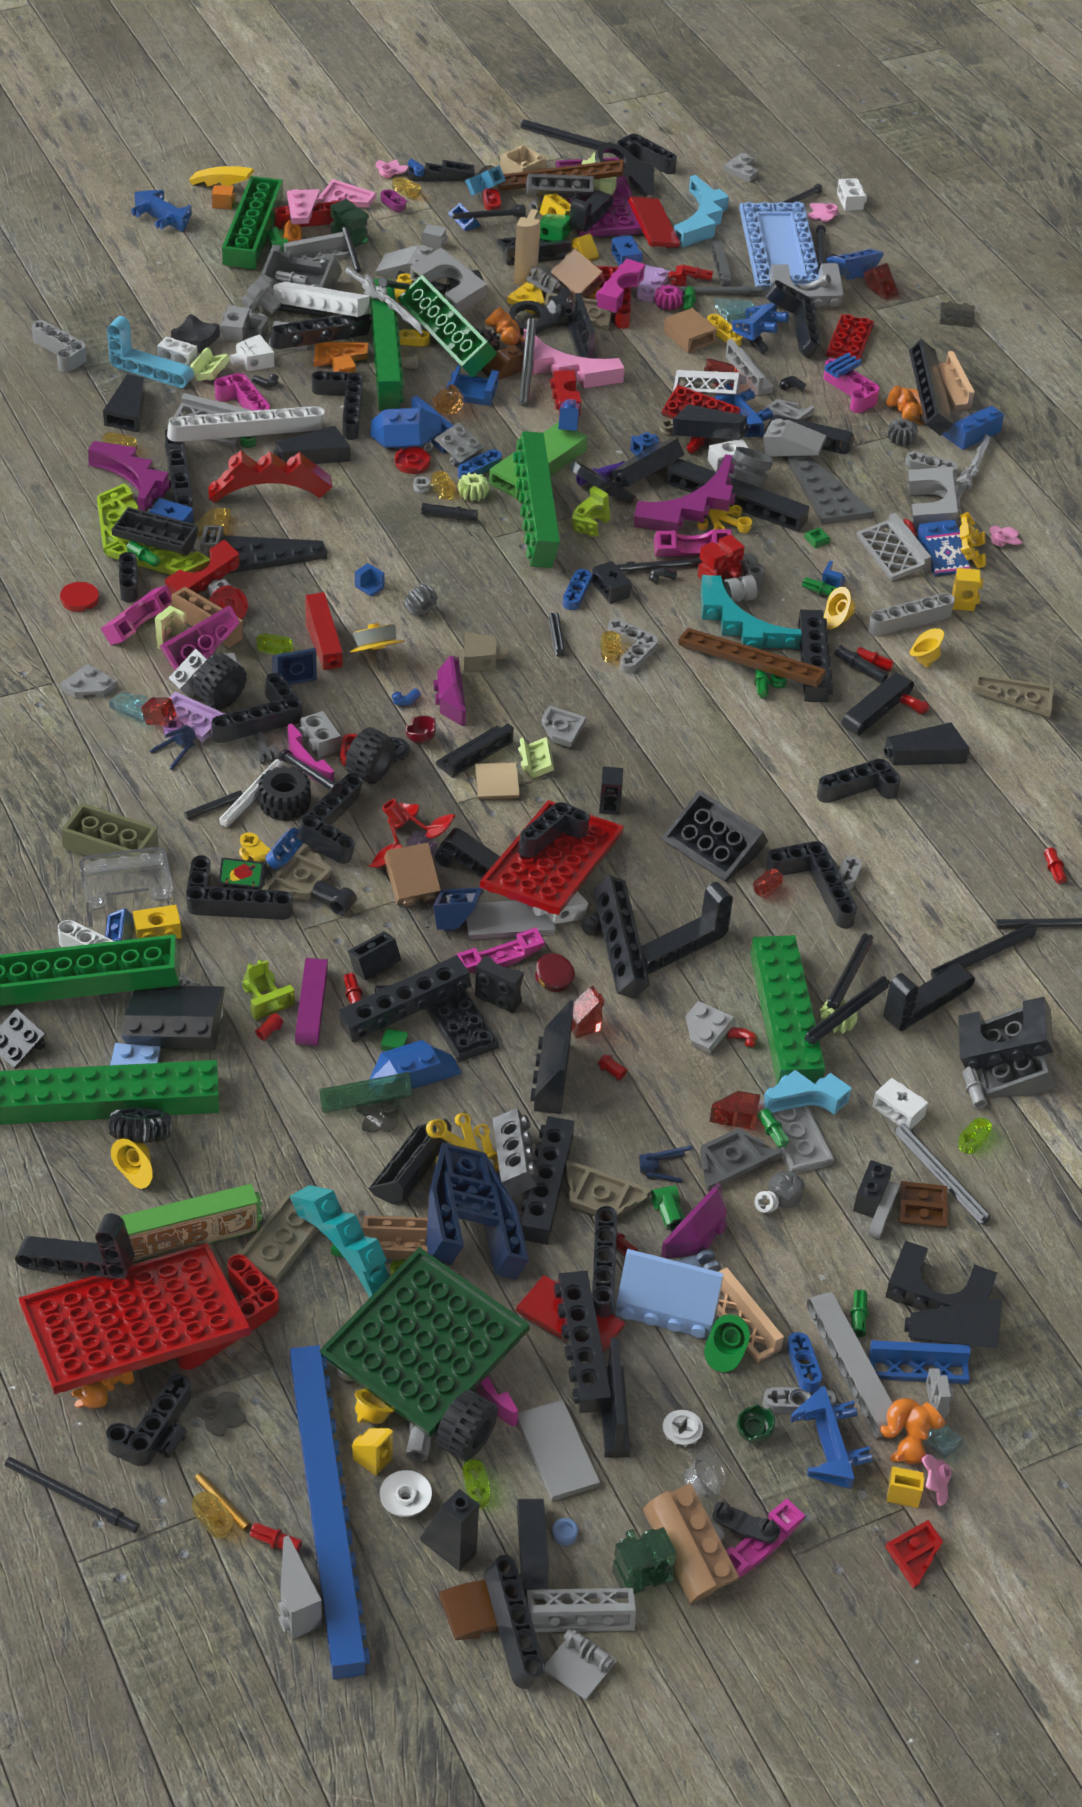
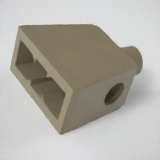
[464,632,508,672]

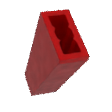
[305,592,342,670]

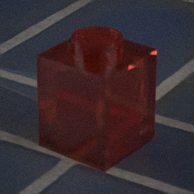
[141,697,177,725]

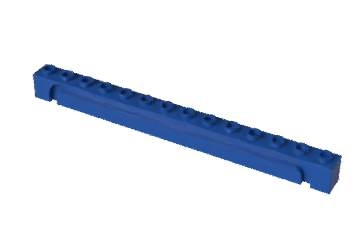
[290,1345,370,1679]

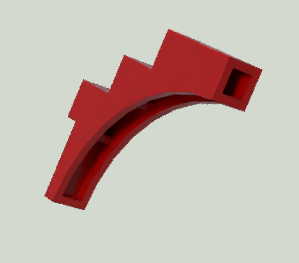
[208,451,333,503]

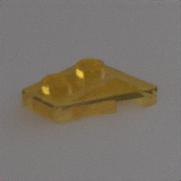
[195,508,231,537]

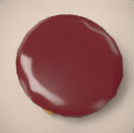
[535,953,575,992]

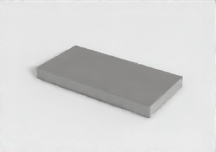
[466,900,555,940]
[757,1099,835,1174]
[517,1400,600,1501]

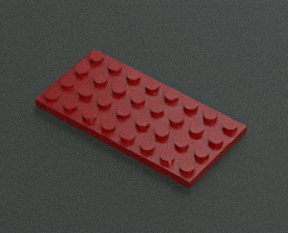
[479,800,624,916]

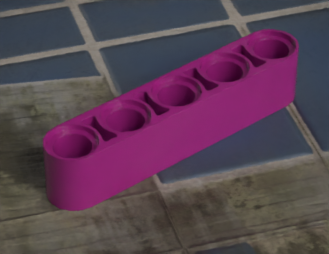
[295,958,328,1046]

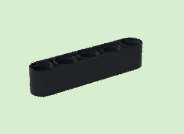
[766,415,855,454]
[841,672,914,735]
[592,1206,617,1318]
[485,1555,545,1689]

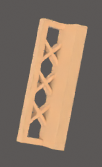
[939,351,975,411]
[717,1267,784,1363]

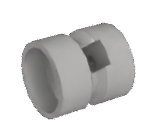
[723,575,757,603]

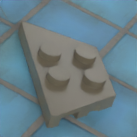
[261,843,331,900]
[566,1160,652,1220]

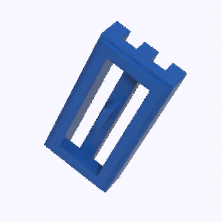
[825,353,862,378]

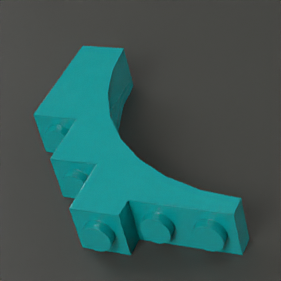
[700,575,802,649]
[290,1185,390,1298]

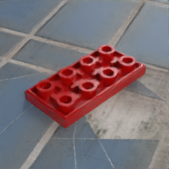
[628,197,680,248]
[826,314,874,360]
[661,385,741,419]
[516,1275,625,1353]

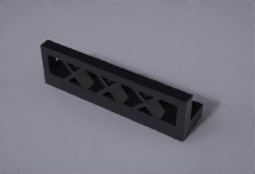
[436,723,514,778]

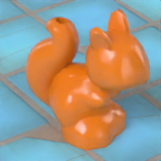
[484,307,525,346]
[886,385,923,425]
[71,1371,135,1409]
[881,1398,946,1465]

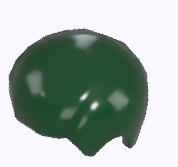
[736,1404,776,1443]

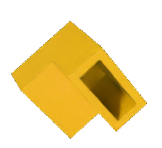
[886,1466,925,1508]

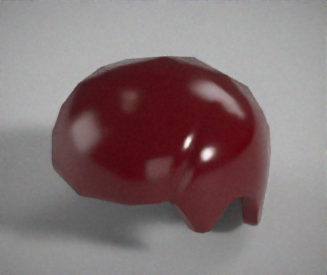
[405,715,436,744]

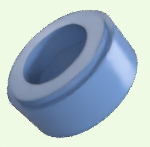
[552,1518,578,1546]

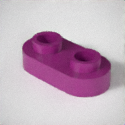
[380,189,407,212]

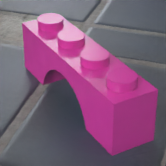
[596,259,645,313]
[653,529,731,557]
[101,585,172,645]

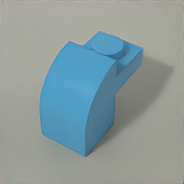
[465,165,506,196]

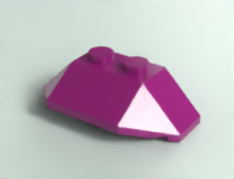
[433,656,466,726]
[661,1183,727,1259]

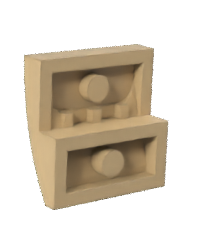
[475,763,519,800]

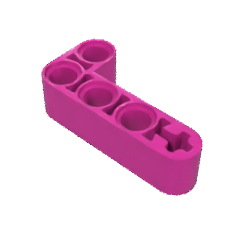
[823,359,880,413]
[214,373,270,411]

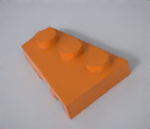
[314,341,368,367]

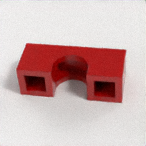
[550,370,581,416]

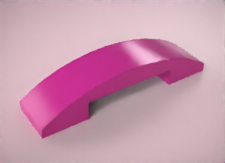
[288,723,334,784]
[455,927,545,973]
[476,1376,518,1427]
[726,1498,805,1579]

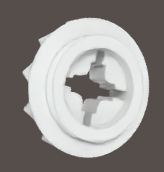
[663,1410,703,1448]

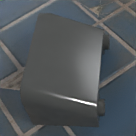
[261,245,342,289]

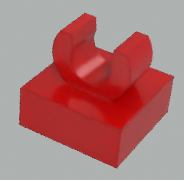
[668,265,687,287]

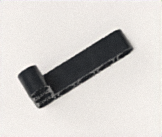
[765,280,821,358]
[311,371,363,440]
[210,673,303,743]
[297,773,363,864]
[766,841,857,929]
[186,855,293,920]
[641,882,733,974]
[883,964,975,1031]
[15,1213,135,1279]

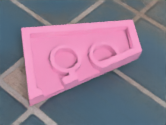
[317,179,376,208]
[287,189,320,224]

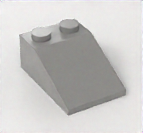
[376,245,434,278]
[763,419,827,456]
[278,1535,322,1640]

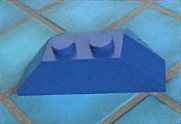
[827,249,884,280]
[370,408,442,448]
[368,1040,461,1100]

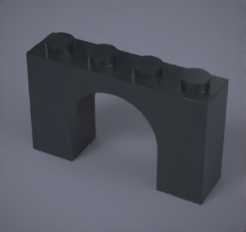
[958,997,1054,1070]
[885,1240,997,1311]

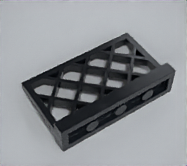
[497,237,572,265]
[567,293,598,359]
[601,1338,630,1458]

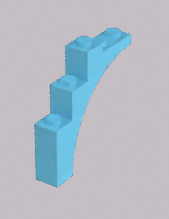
[674,175,729,247]

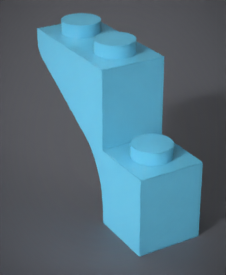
[763,1070,852,1115]

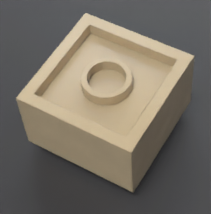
[500,144,546,174]

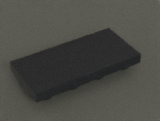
[426,990,499,1062]

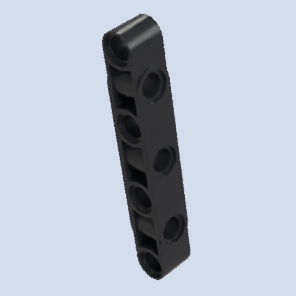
[269,313,372,349]
[165,429,193,508]

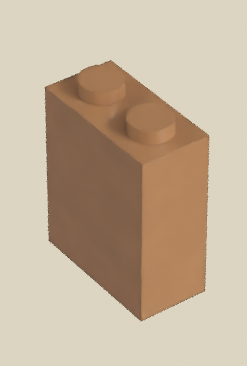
[551,248,605,298]
[664,308,717,353]
[384,843,441,906]

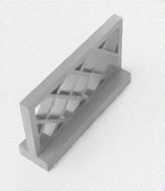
[174,393,251,448]
[856,512,931,581]

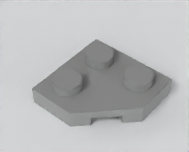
[60,664,118,698]
[541,705,586,748]
[685,1001,735,1053]

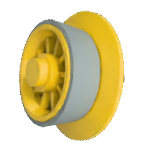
[351,623,405,669]

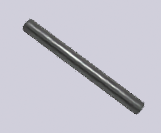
[519,318,536,406]

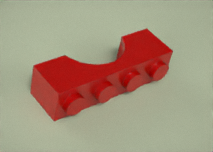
[165,540,240,594]

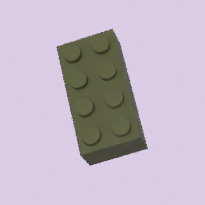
[61,803,159,873]

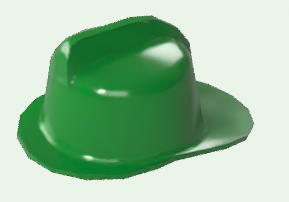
[704,1314,750,1372]

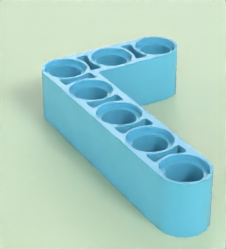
[107,316,194,388]

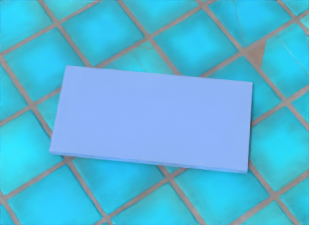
[739,202,821,291]

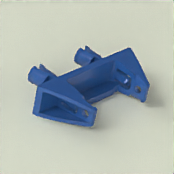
[131,190,192,232]
[732,303,789,340]
[715,383,773,437]
[790,1386,873,1489]

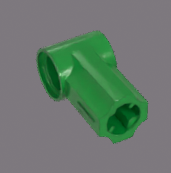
[268,227,288,253]
[651,1185,685,1232]

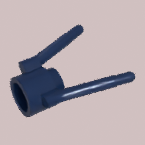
[150,725,196,770]
[639,1146,693,1183]

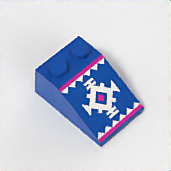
[917,520,970,577]

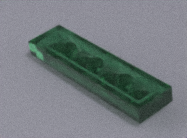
[319,1072,414,1113]

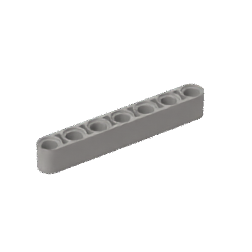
[806,1292,893,1438]

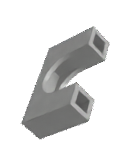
[410,248,487,313]
[769,263,844,308]
[908,467,961,530]

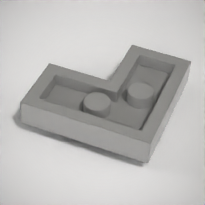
[723,153,759,182]
[926,1368,954,1420]

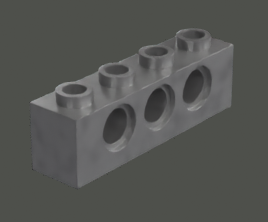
[526,174,593,199]
[493,1108,538,1197]

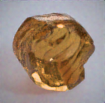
[432,384,464,415]

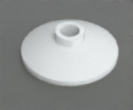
[380,1470,432,1517]

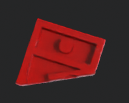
[885,1519,943,1589]

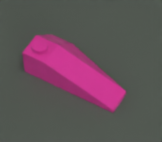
[159,605,240,670]

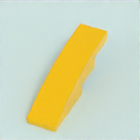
[189,166,255,187]

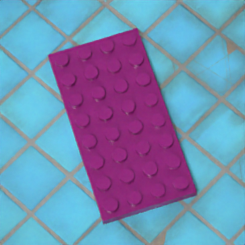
[555,157,643,237]

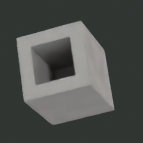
[422,224,448,250]

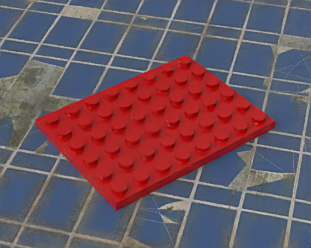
[18,1243,251,1395]

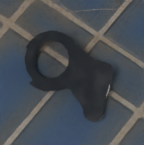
[595,142,655,198]
[509,288,574,335]
[568,460,638,503]

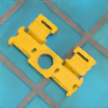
[960,512,986,569]

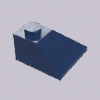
[272,648,317,685]
[433,887,484,932]

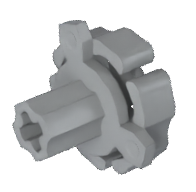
[241,274,282,314]

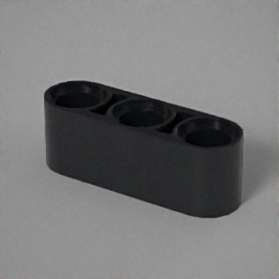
[119,552,138,603]

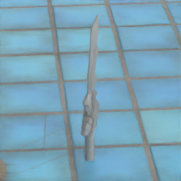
[345,267,422,334]
[956,434,991,499]

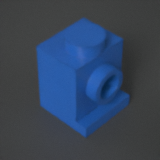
[630,432,659,455]

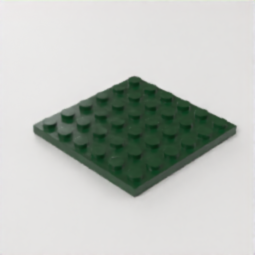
[319,1247,530,1437]

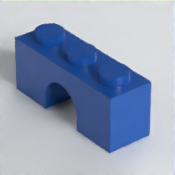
[558,399,580,431]

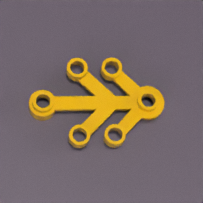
[697,505,752,533]
[426,1112,500,1173]

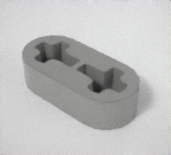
[839,856,862,890]

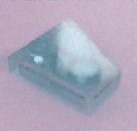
[714,298,755,322]
[109,692,165,722]

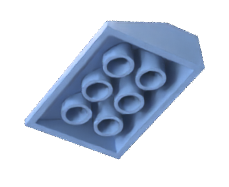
[615,1249,724,1339]

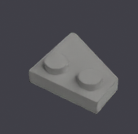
[766,399,815,421]

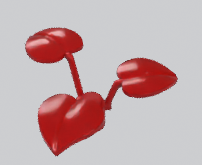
[368,799,456,868]

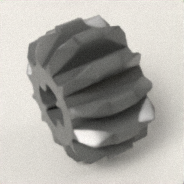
[887,418,918,447]
[405,583,438,617]

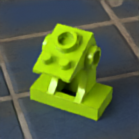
[571,485,611,537]
[242,959,295,1021]

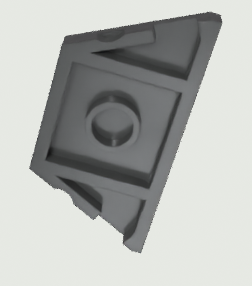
[700,1128,783,1192]

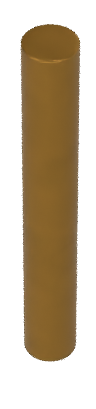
[194,1472,251,1532]

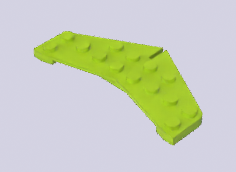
[97,483,210,575]

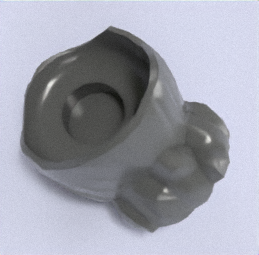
[768,1171,805,1208]

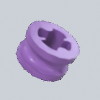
[163,718,182,738]

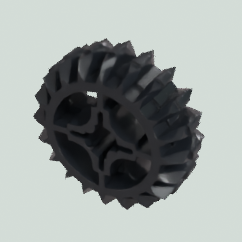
[109,1107,172,1143]

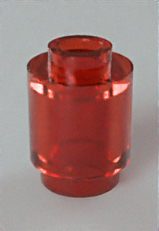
[753,869,784,898]

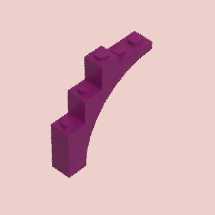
[88,441,171,512]
[634,454,735,533]

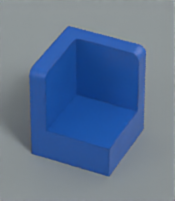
[822,561,845,588]
[355,563,385,596]

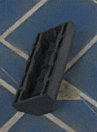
[112,507,198,556]
[368,1118,452,1204]

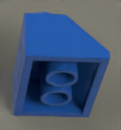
[942,406,1004,450]

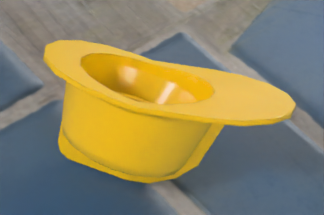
[824,587,856,629]
[909,629,945,668]
[111,1139,153,1189]
[354,1389,394,1424]

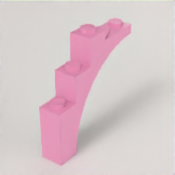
[521,329,624,388]

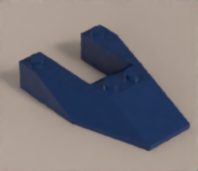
[426,1143,529,1279]

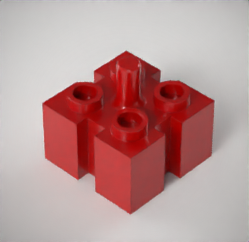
[697,534,745,583]

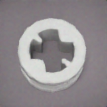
[754,1191,779,1213]

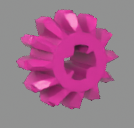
[654,284,683,311]

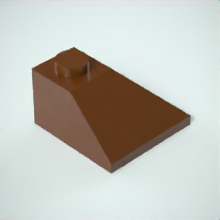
[481,345,524,380]

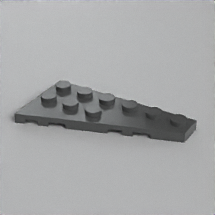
[786,456,874,525]

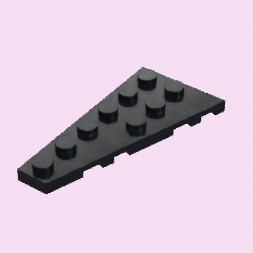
[206,535,327,574]

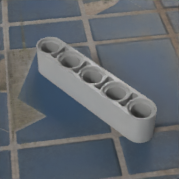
[868,593,955,636]

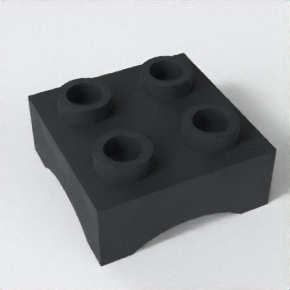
[171,314,220,354]
[475,955,524,1013]

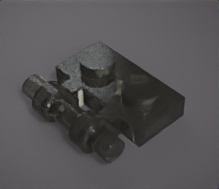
[939,301,975,328]

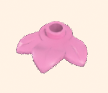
[376,160,408,178]
[808,203,839,222]
[989,526,1023,546]
[922,1454,951,1506]

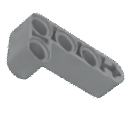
[32,320,87,373]

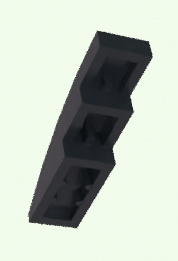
[407,160,475,182]

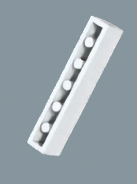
[273,282,370,317]

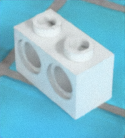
[837,178,867,211]
[157,337,198,367]

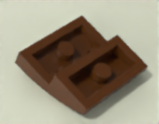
[899,1181,948,1228]
[438,1579,499,1641]

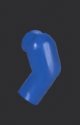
[407,158,424,176]
[392,688,421,706]

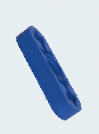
[458,450,502,479]
[563,569,592,610]
[266,828,303,870]
[787,1332,822,1392]

